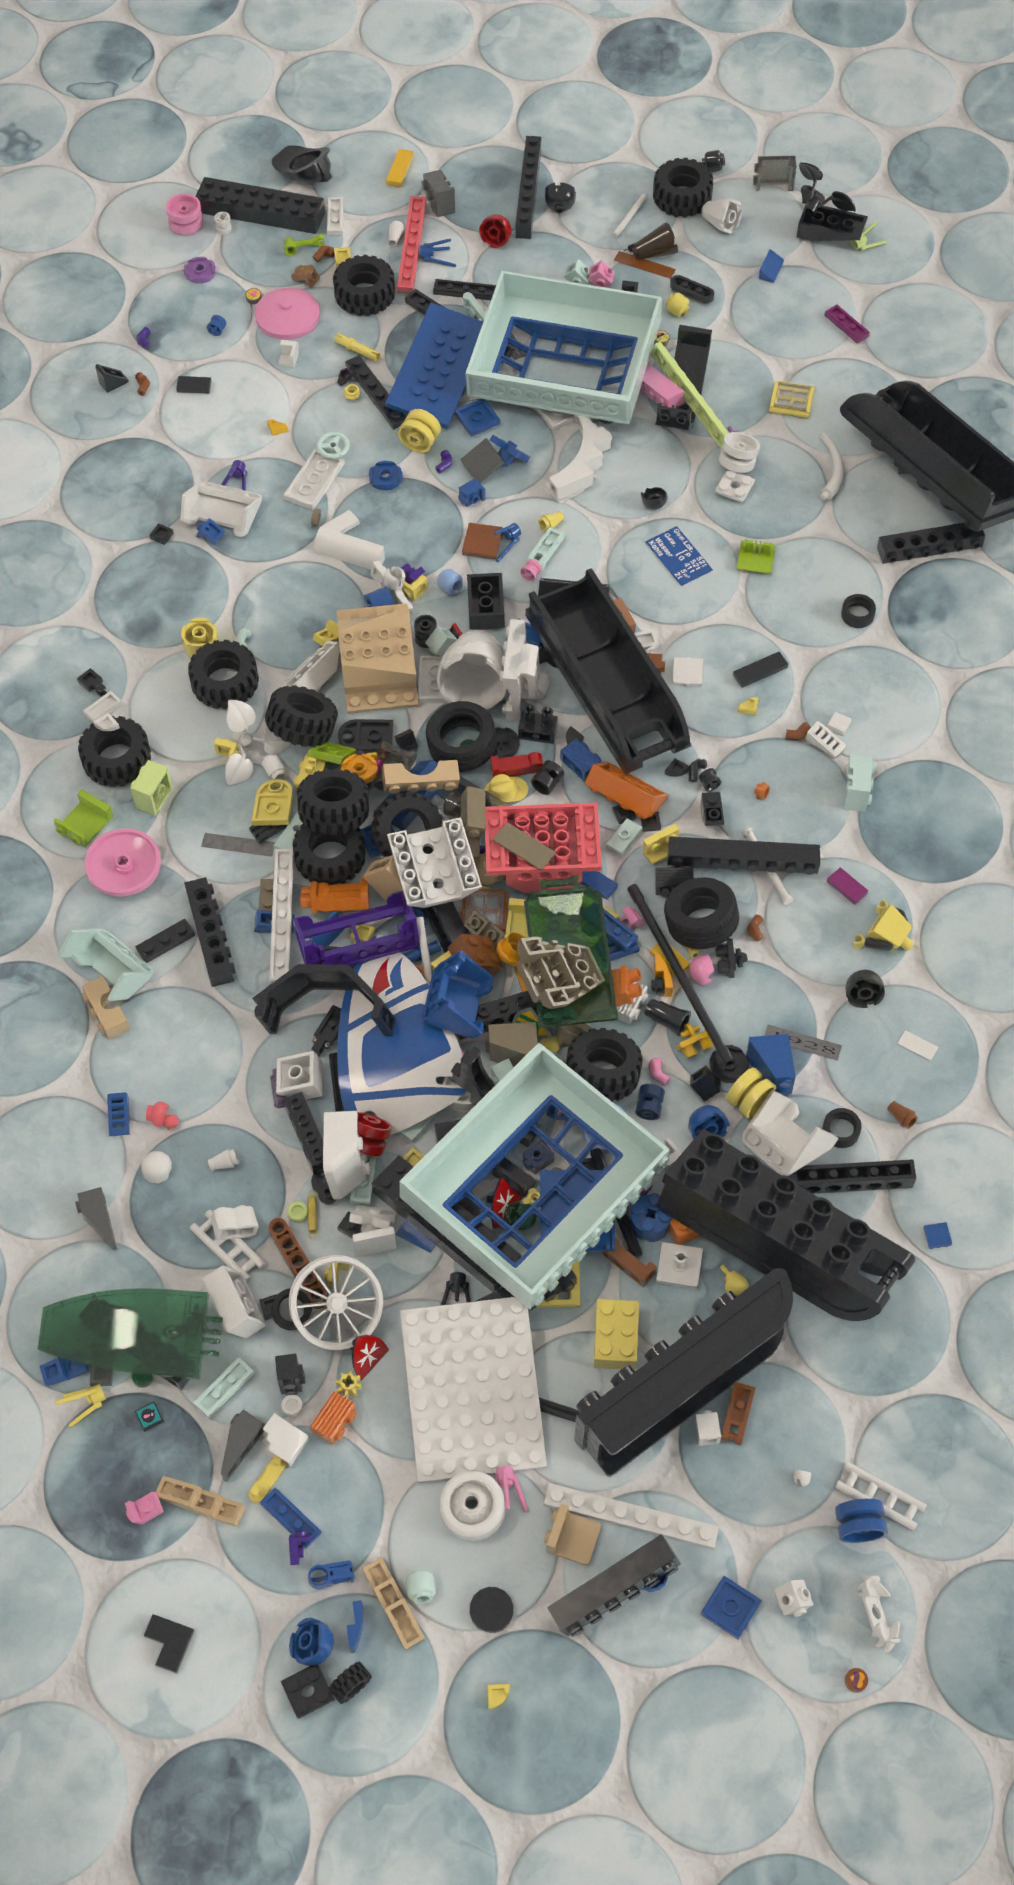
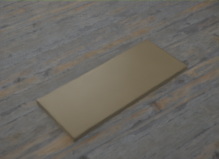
[492,822,556,871]

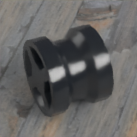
[699,768,722,791]

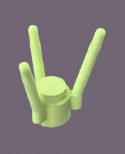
[850,221,887,251]

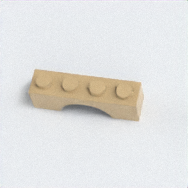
[382,760,460,794]

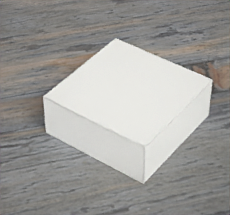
[827,712,852,736]

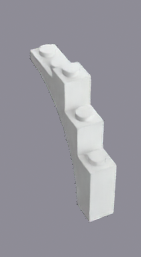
[549,415,612,500]

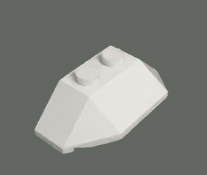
[281,641,340,692]

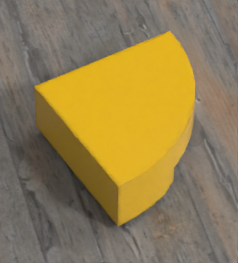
[267,419,288,436]

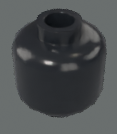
[702,150,725,172]

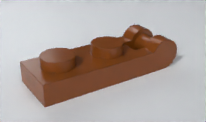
[721,1382,756,1446]

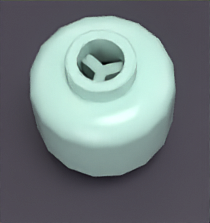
[406,1568,436,1604]

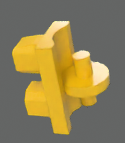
[675,1023,714,1058]

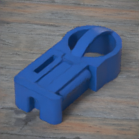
[308,1560,354,1590]

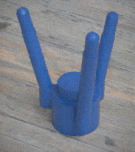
[420,239,456,267]
[494,523,521,562]

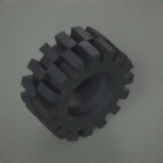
[329,1661,372,1704]

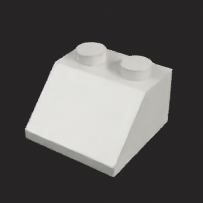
[276,1051,323,1100]

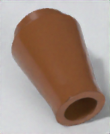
[887,1101,918,1129]

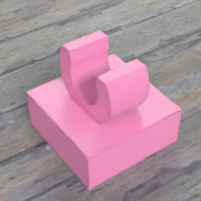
[620,906,646,930]

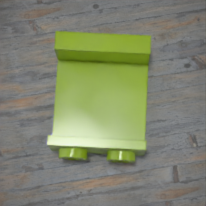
[53,789,113,848]

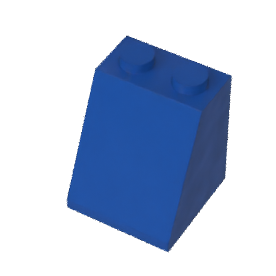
[746,1034,796,1096]

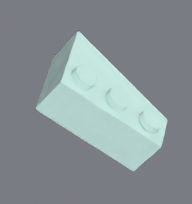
[844,753,875,812]

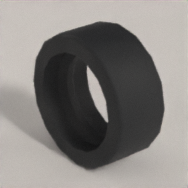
[841,594,876,628]
[822,1108,862,1148]
[271,1289,312,1330]

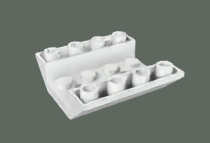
[387,817,482,908]

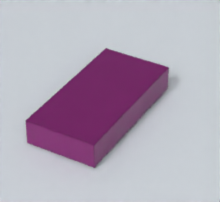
[827,867,868,905]

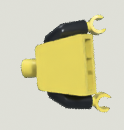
[853,900,914,951]

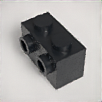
[275,1353,306,1396]

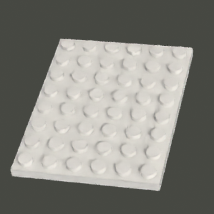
[400,1297,547,1483]

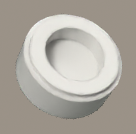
[281,1395,303,1418]

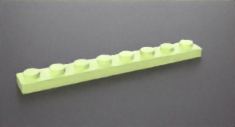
[651,342,729,449]

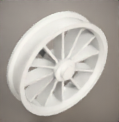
[289,1254,383,1350]

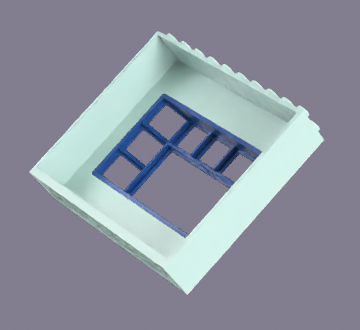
[465,271,662,424]
[400,1043,670,1310]

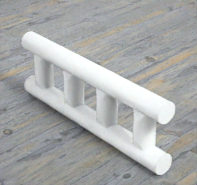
[189,1210,266,1282]
[835,1462,927,1531]

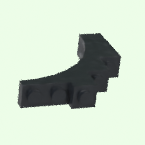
[451,1047,541,1148]

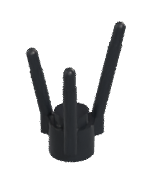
[440,1272,471,1306]

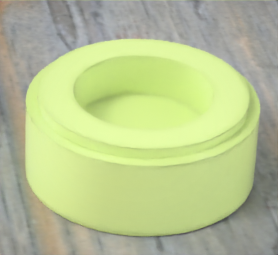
[287,1201,308,1223]

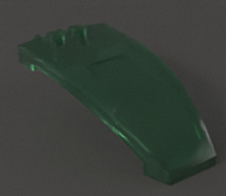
[38,1288,223,1380]

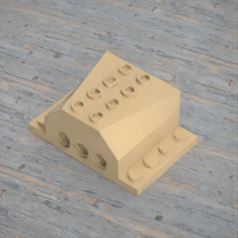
[336,603,419,714]

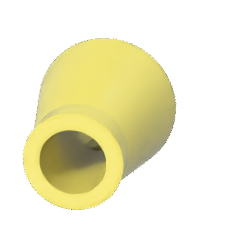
[538,511,564,531]

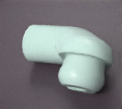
[235,628,251,650]

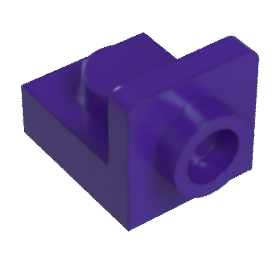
[401,563,425,584]
[289,1530,312,1565]

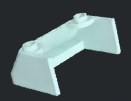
[57,929,154,1001]

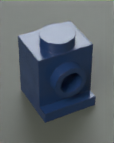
[522,1140,554,1175]

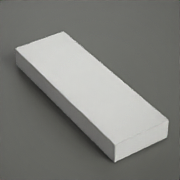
[327,197,344,235]

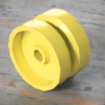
[398,409,441,453]
[726,1067,776,1119]

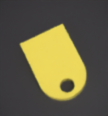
[251,779,294,826]

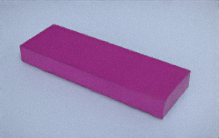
[824,304,870,343]

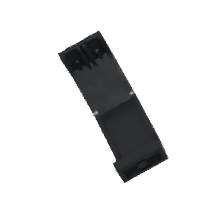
[655,325,712,430]
[252,964,396,1036]

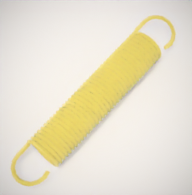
[308,1190,317,1239]

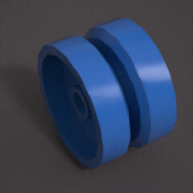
[835,1499,888,1543]

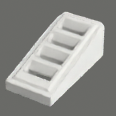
[806,721,847,759]

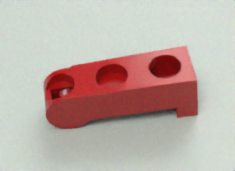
[490,752,543,777]

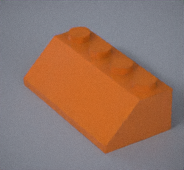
[585,761,669,819]

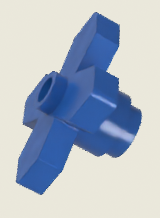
[489,435,530,467]

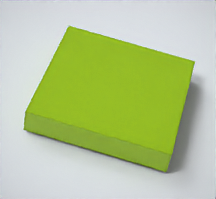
[307,742,356,765]

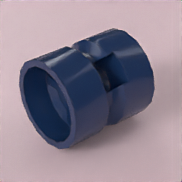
[635,1084,665,1120]

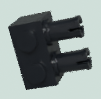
[518,704,558,744]

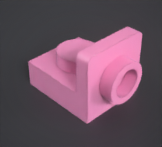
[125,1491,164,1525]

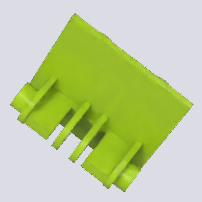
[737,539,776,574]

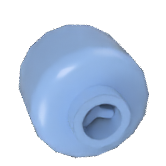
[437,569,463,594]

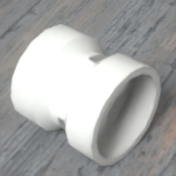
[214,212,232,235]

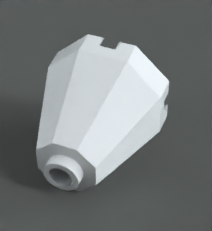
[702,198,742,234]

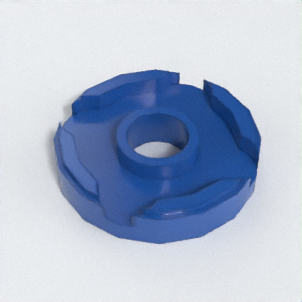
[369,461,403,490]

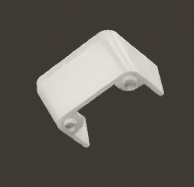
[323,1111,371,1200]

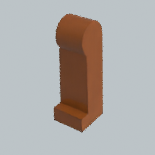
[602,1238,656,1287]

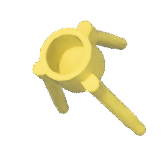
[54,1384,106,1427]

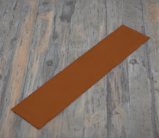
[614,251,676,279]

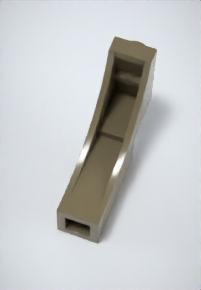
[461,786,486,864]

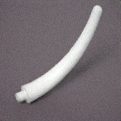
[820,432,844,500]

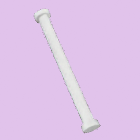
[743,828,794,905]

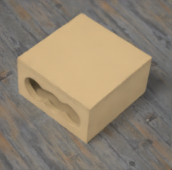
[363,855,403,901]

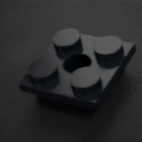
[280,1665,335,1719]

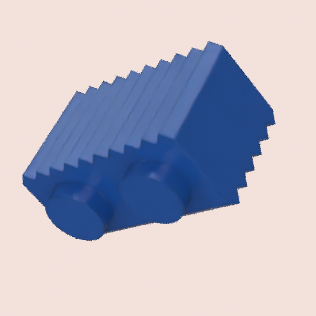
[560,739,601,782]

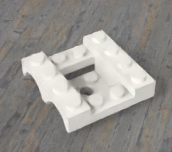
[500,619,540,722]

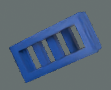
[254,909,295,933]
[107,1092,130,1136]

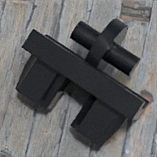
[715,938,748,978]

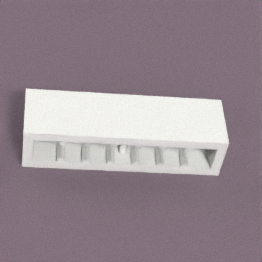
[314,526,385,570]

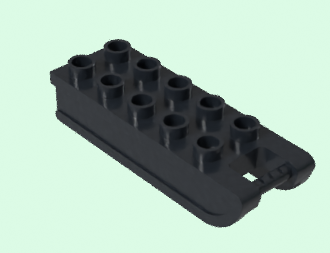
[840,380,1014,531]
[525,568,691,774]
[656,1129,916,1321]
[574,1268,793,1477]

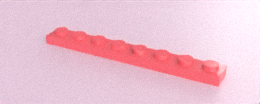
[397,196,427,292]

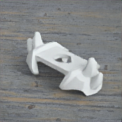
[857,1574,900,1653]

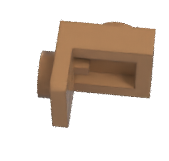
[291,265,320,287]

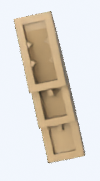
[156,1476,246,1527]
[362,1557,425,1650]

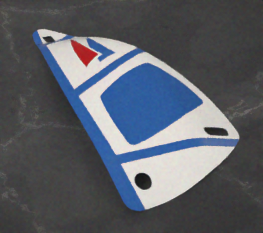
[337,935,467,1135]

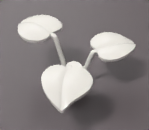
[225,700,290,785]

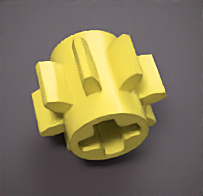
[335,1370,362,1399]

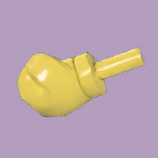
[720,1265,749,1296]

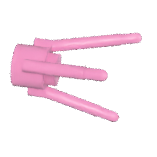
[493,1466,528,1512]

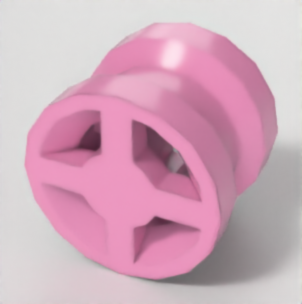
[520,559,542,581]

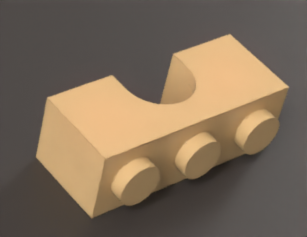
[81,976,130,1040]

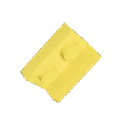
[642,824,679,865]

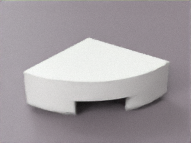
[93,713,119,731]

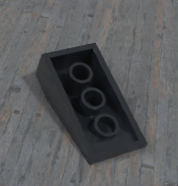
[796,202,868,241]

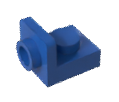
[196,518,226,545]

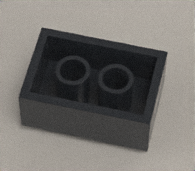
[467,573,505,629]

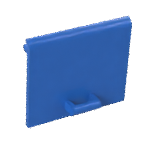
[540,1168,615,1252]

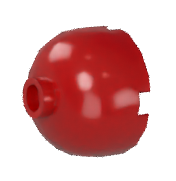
[479,214,512,248]

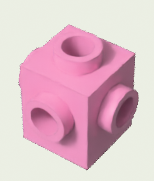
[587,260,615,287]

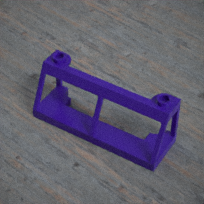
[293,891,420,965]

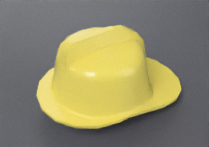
[485,774,529,803]

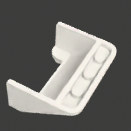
[180,482,262,537]
[742,1090,839,1176]

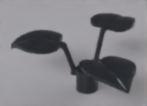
[799,162,856,216]

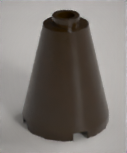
[632,222,678,259]

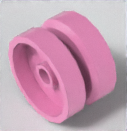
[166,193,203,235]

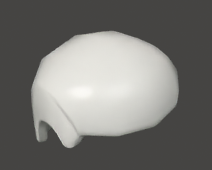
[141,1151,172,1184]

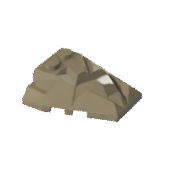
[517,937,605,1009]

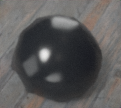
[641,487,668,510]

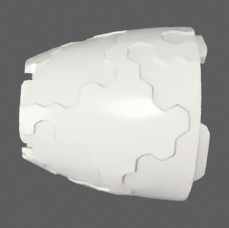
[437,630,506,710]

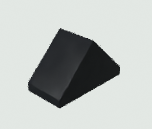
[95,364,129,393]

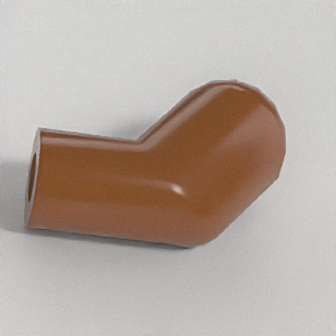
[313,246,335,262]
[786,722,811,740]
[747,914,763,941]

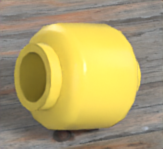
[665,292,690,317]

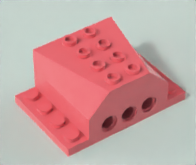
[485,802,602,894]

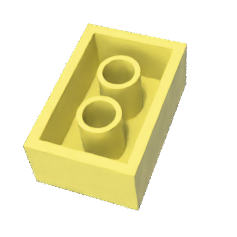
[594,1299,639,1370]

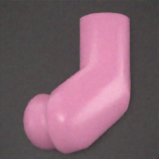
[649,1058,670,1086]

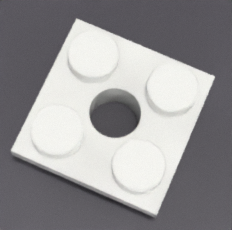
[715,469,755,503]

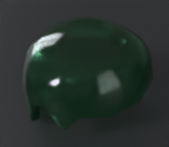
[504,1201,537,1233]

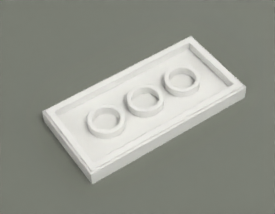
[283,449,345,510]

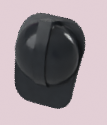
[271,145,332,184]

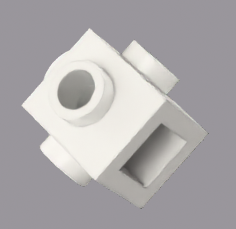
[774,1580,813,1617]

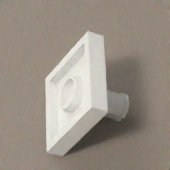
[656,1242,703,1290]

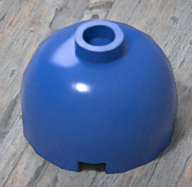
[688,1105,730,1140]
[289,1618,334,1666]

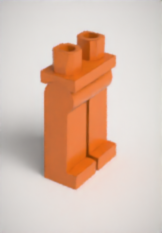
[300,877,369,913]
[571,965,642,1018]

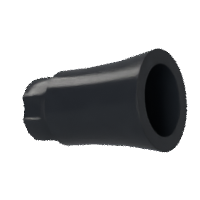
[644,999,691,1036]

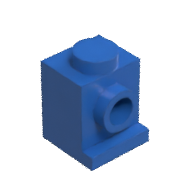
[458,478,486,507]

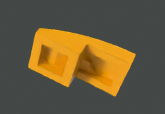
[654,954,673,997]

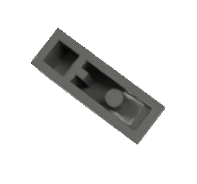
[75,1187,117,1250]
[221,1409,264,1482]

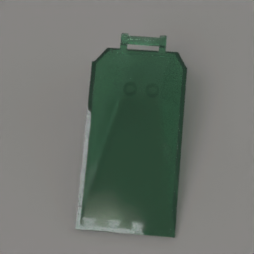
[524,875,618,1028]

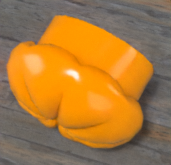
[496,932,525,967]

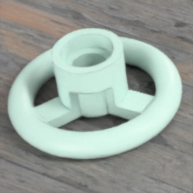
[316,432,350,459]

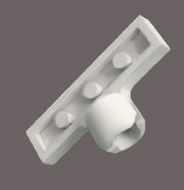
[370,560,413,620]

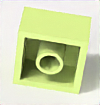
[130,760,173,816]

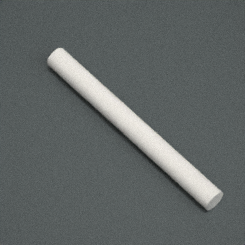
[612,194,647,238]
[416,917,432,985]

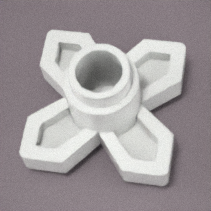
[349,1205,397,1233]

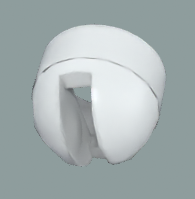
[793,1470,811,1487]

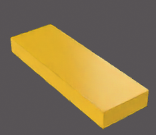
[386,149,414,187]

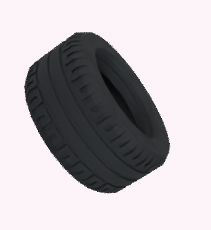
[425,701,497,772]

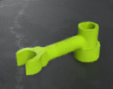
[284,234,325,256]

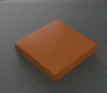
[462,523,503,559]

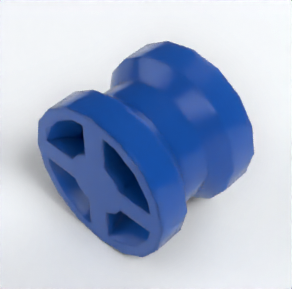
[207,315,227,336]

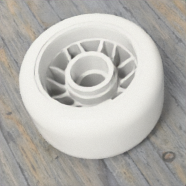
[439,1471,506,1541]

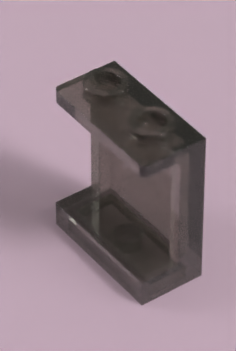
[753,156,797,191]

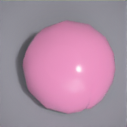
[690,954,714,986]

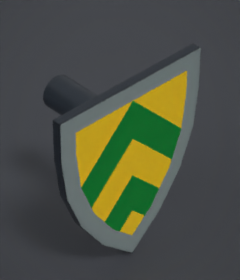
[513,1006,554,1038]

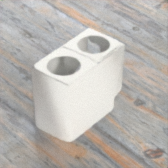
[262,1413,309,1468]

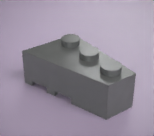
[421,170,455,217]

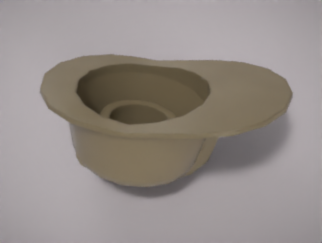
[556,1020,593,1047]

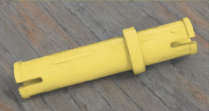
[334,333,381,362]

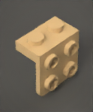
[544,1504,601,1565]

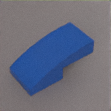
[39,1350,89,1386]
[347,1600,363,1653]

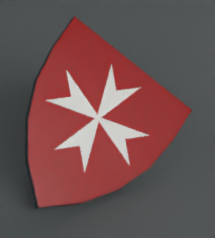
[486,1177,522,1229]
[350,1335,389,1381]

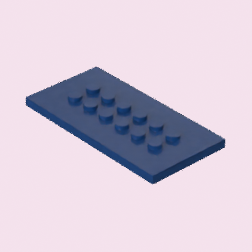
[385,303,483,429]

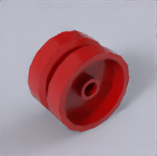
[357,1112,392,1156]

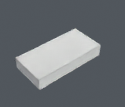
[321,510,360,534]
[83,691,123,723]

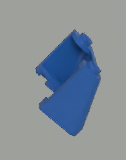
[422,950,494,1039]

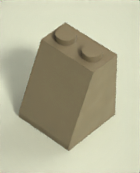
[485,1022,537,1067]

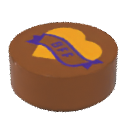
[845,1668,868,1693]

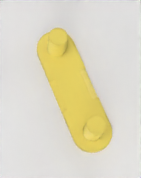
[248,1455,287,1503]

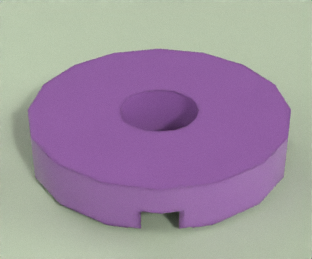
[184,257,216,284]

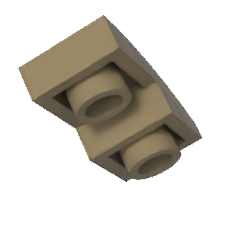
[464,910,506,950]

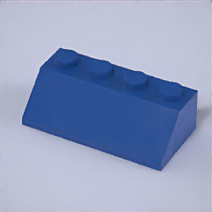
[374,760,440,831]

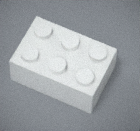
[203,1265,267,1339]

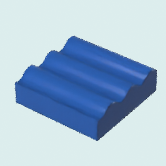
[923,1222,952,1249]

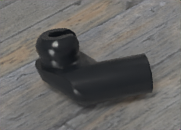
[688,758,707,782]

